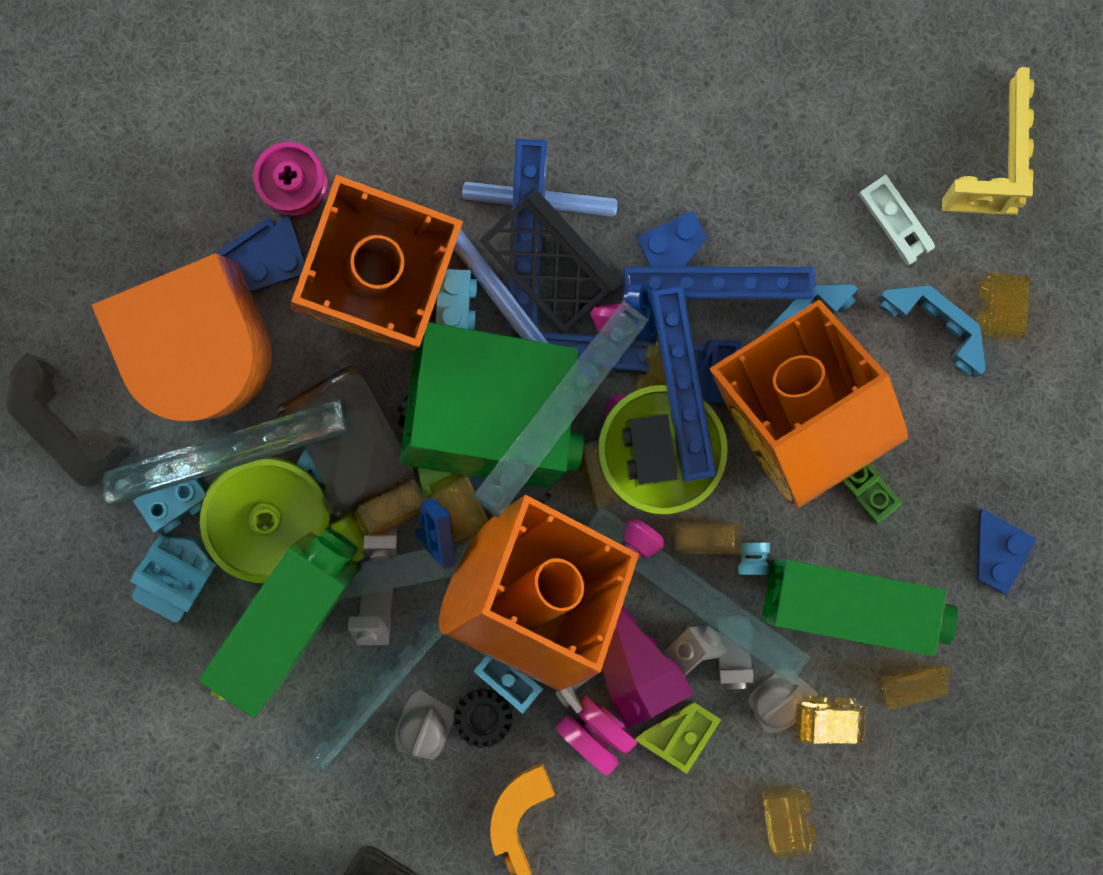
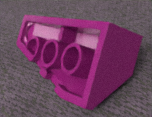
[602,606,693,729]

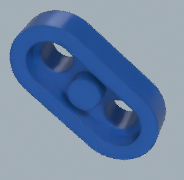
[623,284,657,341]

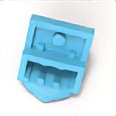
[130,534,217,622]

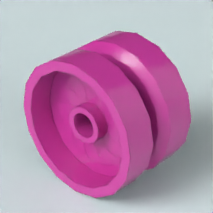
[253,141,328,218]
[556,694,638,776]

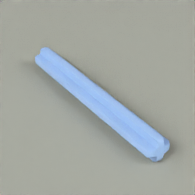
[462,182,617,217]
[454,229,548,343]

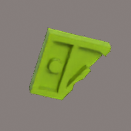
[635,701,721,774]

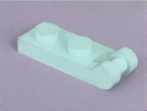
[858,175,935,266]

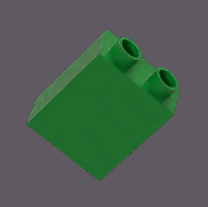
[399,322,589,489]
[198,527,363,719]
[761,559,958,657]

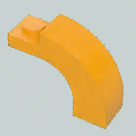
[490,763,555,875]

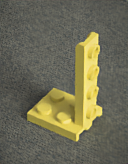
[942,67,1034,215]

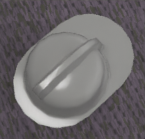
[748,667,818,733]
[394,690,455,760]

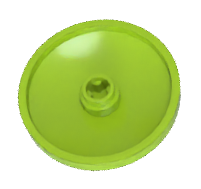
[598,385,728,515]
[200,456,330,583]

